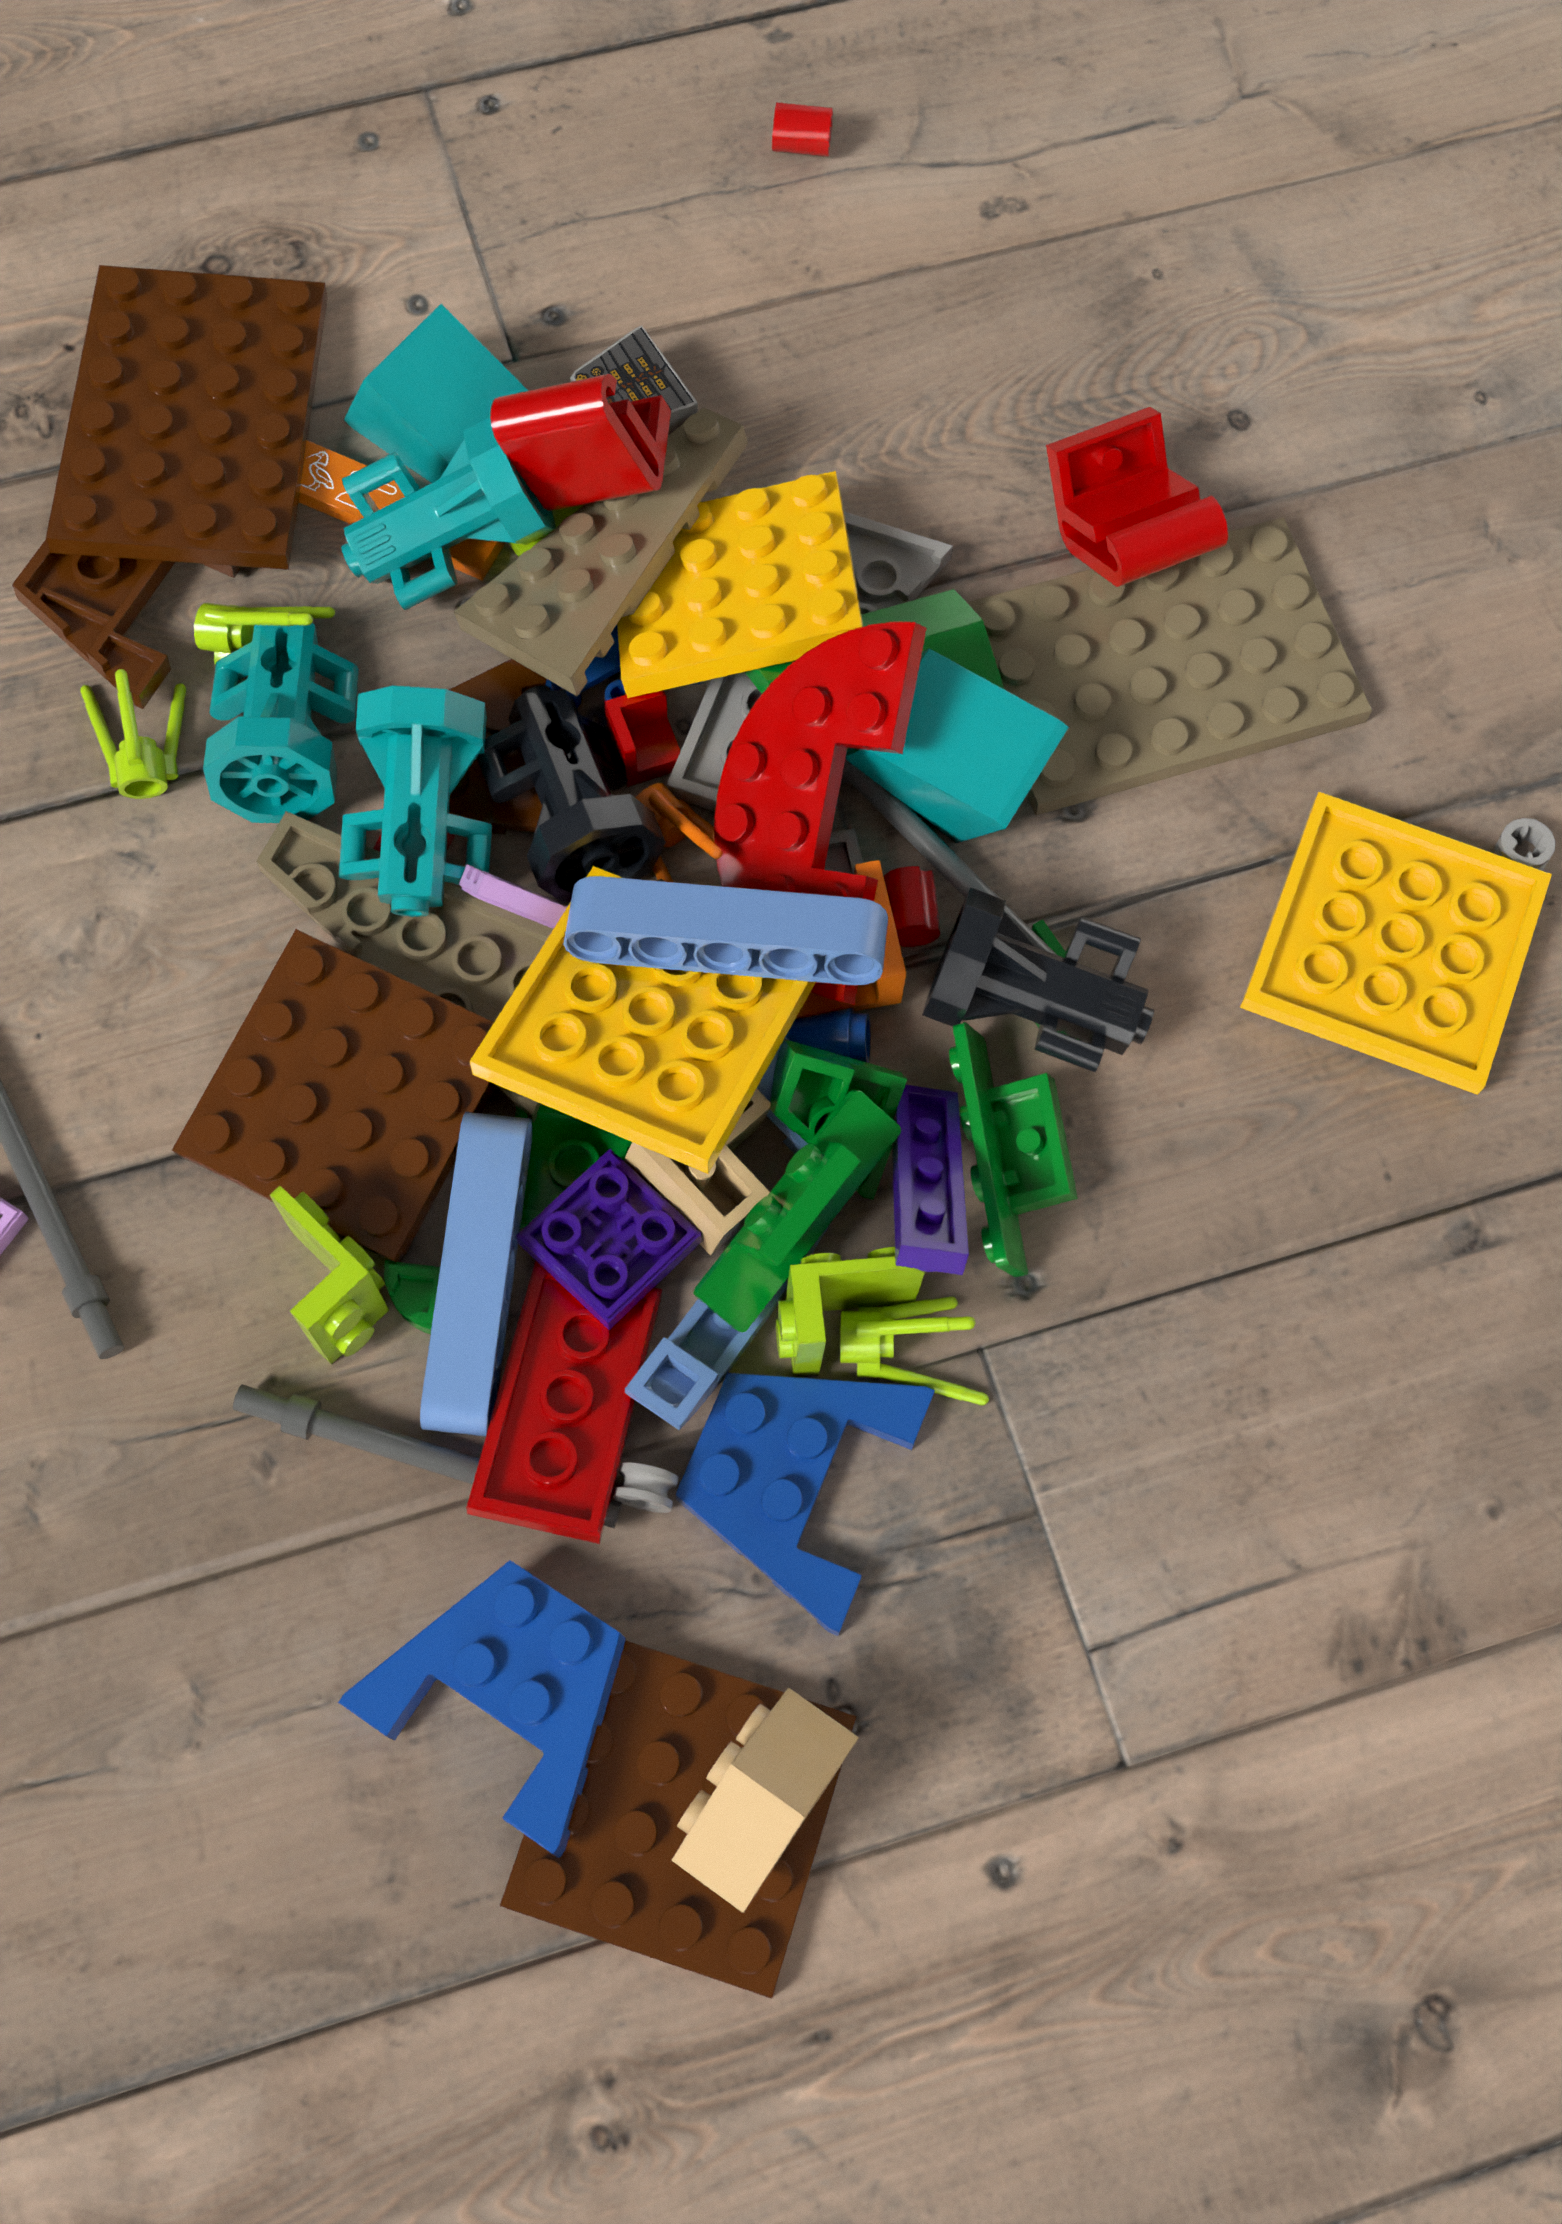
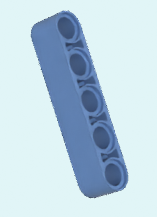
[563,876,888,985]
[420,1112,532,1436]

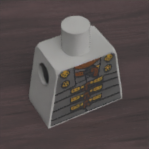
[570,325,698,435]

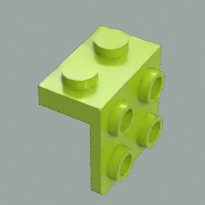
[269,1186,389,1365]
[776,1247,925,1377]

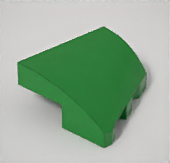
[770,1039,907,1200]

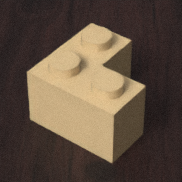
[624,1088,771,1256]
[672,1687,859,1913]

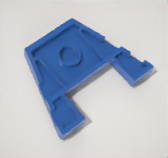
[675,1373,935,1636]
[338,1560,626,1858]

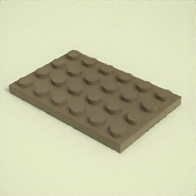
[967,517,1372,816]

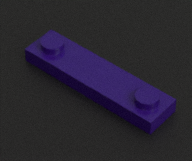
[892,1085,969,1275]

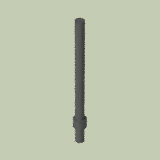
[841,759,1057,955]
[0,1078,124,1359]
[233,1384,622,1529]

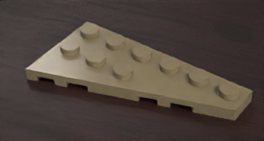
[454,407,748,696]
[256,811,553,1123]

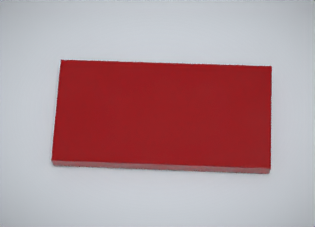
[466,1261,662,1544]

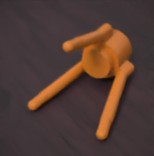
[635,783,723,882]

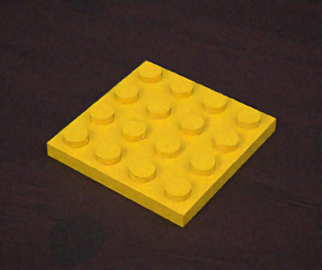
[617,471,863,698]
[1240,792,1552,1095]
[470,866,816,1174]

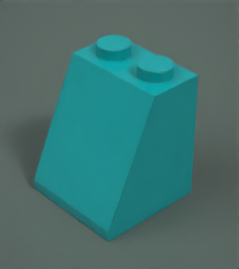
[344,303,529,483]
[845,649,1069,843]

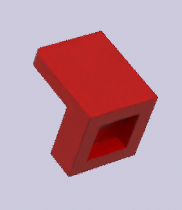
[605,690,681,787]

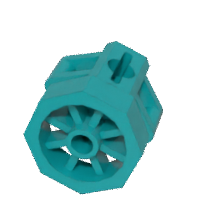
[341,417,556,610]
[203,623,359,823]
[338,685,492,917]

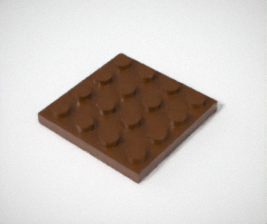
[172,929,496,1263]
[500,1640,857,1999]

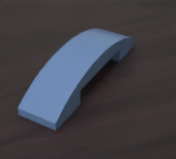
[625,1226,829,1431]

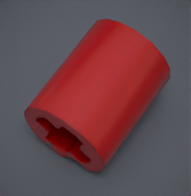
[772,102,833,157]
[884,866,941,947]

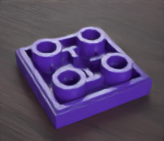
[516,1149,702,1330]

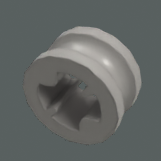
[1494,818,1556,871]
[613,1462,679,1513]

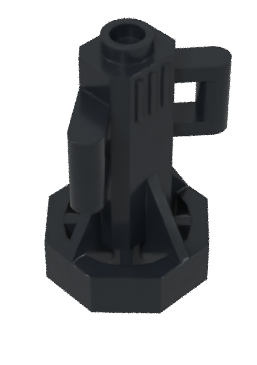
[476,685,666,903]
[922,887,1154,1072]

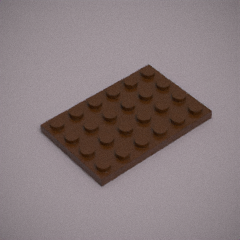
[46,265,328,570]

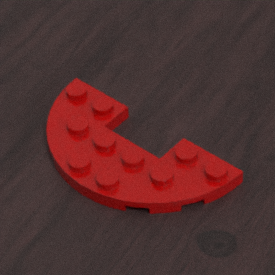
[714,622,927,1005]

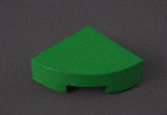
[384,1260,440,1335]

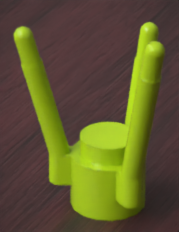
[194,602,335,665]
[80,669,186,799]
[840,1296,989,1405]

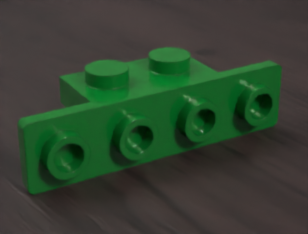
[949,1022,1078,1278]
[694,1090,901,1332]

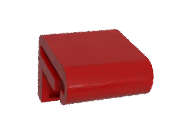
[490,374,671,511]
[1046,407,1228,587]

